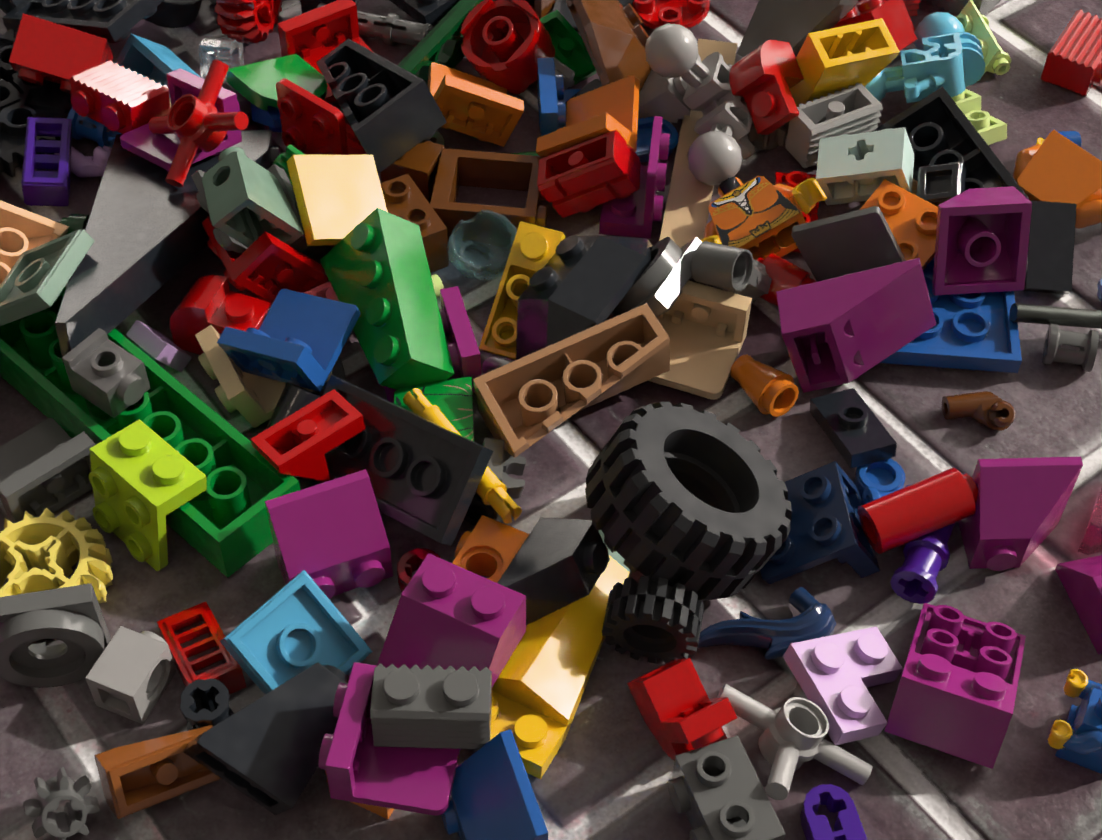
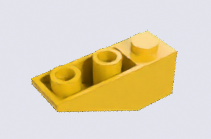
[479,221,565,360]

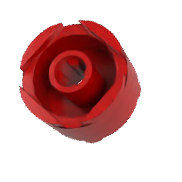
[461,0,555,94]

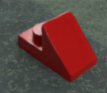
[250,389,366,481]

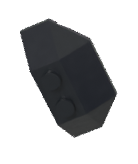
[516,235,652,360]

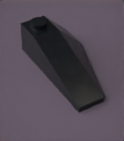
[872,86,1029,200]

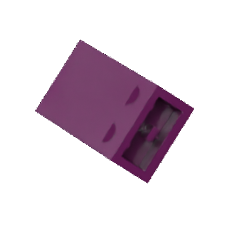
[776,258,936,393]
[884,603,1026,769]

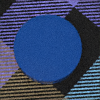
[854,458,905,498]

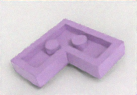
[783,626,903,745]

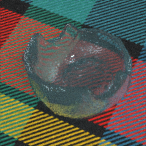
[447,210,517,281]

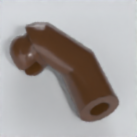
[942,391,1016,431]

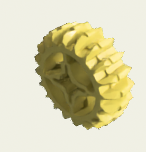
[0,507,113,640]

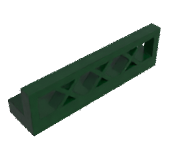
[397,0,496,87]

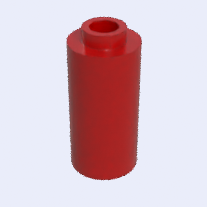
[858,468,978,554]

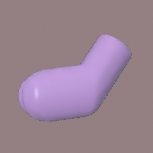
[54,146,112,178]

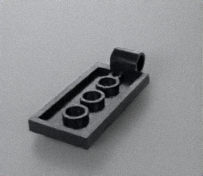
[0,0,164,43]
[267,375,493,546]

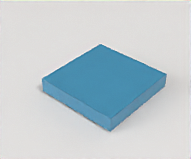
[220,570,373,695]

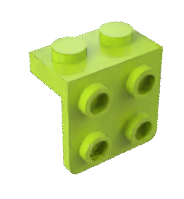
[89,419,207,571]

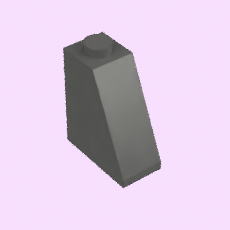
[737,0,858,57]

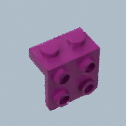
[120,68,242,171]
[319,662,461,816]

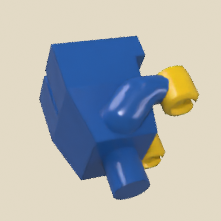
[1048,669,1102,774]

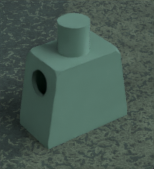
[202,147,304,247]

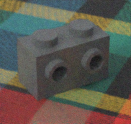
[667,735,786,840]

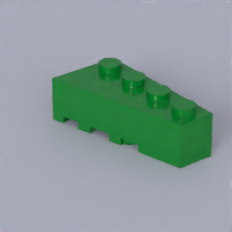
[320,208,454,390]

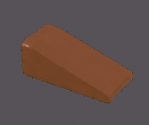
[94,725,222,819]

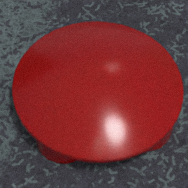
[633,0,710,30]

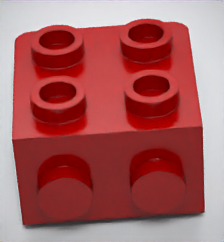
[277,0,373,103]
[276,78,367,155]

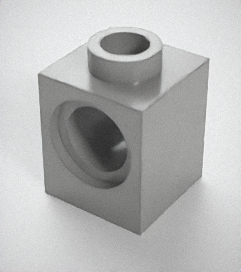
[85,626,176,724]

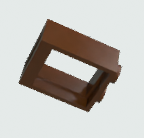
[430,148,548,246]

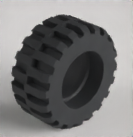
[585,402,792,601]

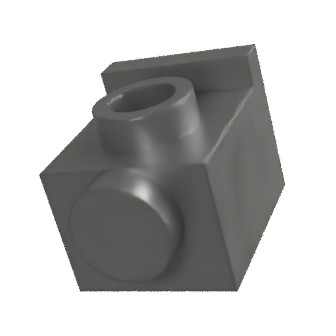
[62,328,150,418]

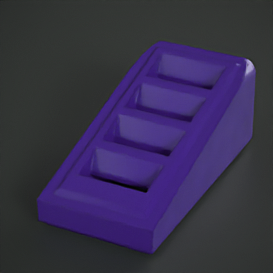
[21,117,72,206]

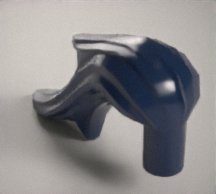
[698,587,836,660]

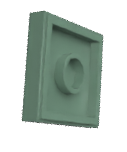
[0,229,95,326]

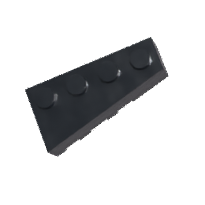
[316,39,447,173]

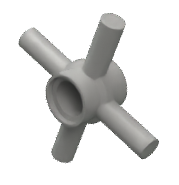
[717,682,873,800]

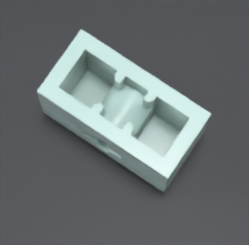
[816,127,914,205]

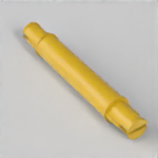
[403,388,522,524]

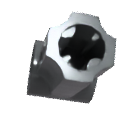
[691,241,772,303]

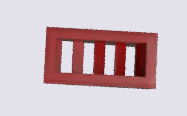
[157,601,246,695]

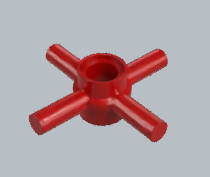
[149,60,249,187]

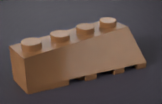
[473,303,670,458]

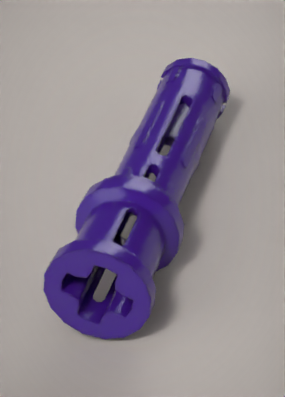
[890,470,965,604]

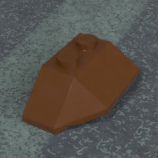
[566,0,652,93]

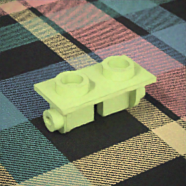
[956,0,1011,81]

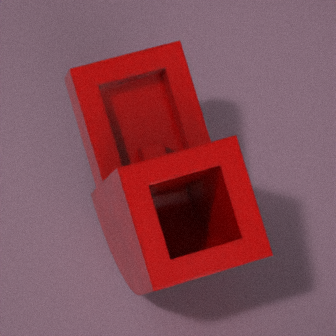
[729,40,804,135]
[170,275,272,355]
[627,658,737,761]

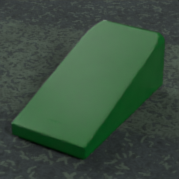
[540,10,597,85]

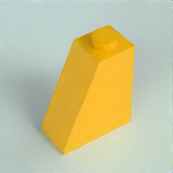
[790,18,900,107]

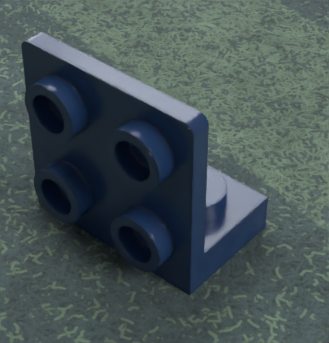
[760,461,880,584]

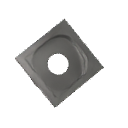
[612,237,702,318]
[0,583,111,688]

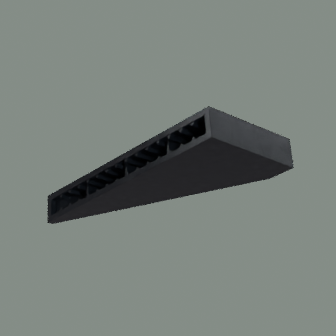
[55,130,281,364]

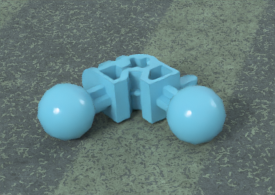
[865,12,985,103]

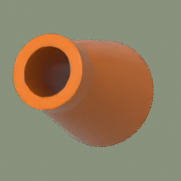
[730,355,799,417]

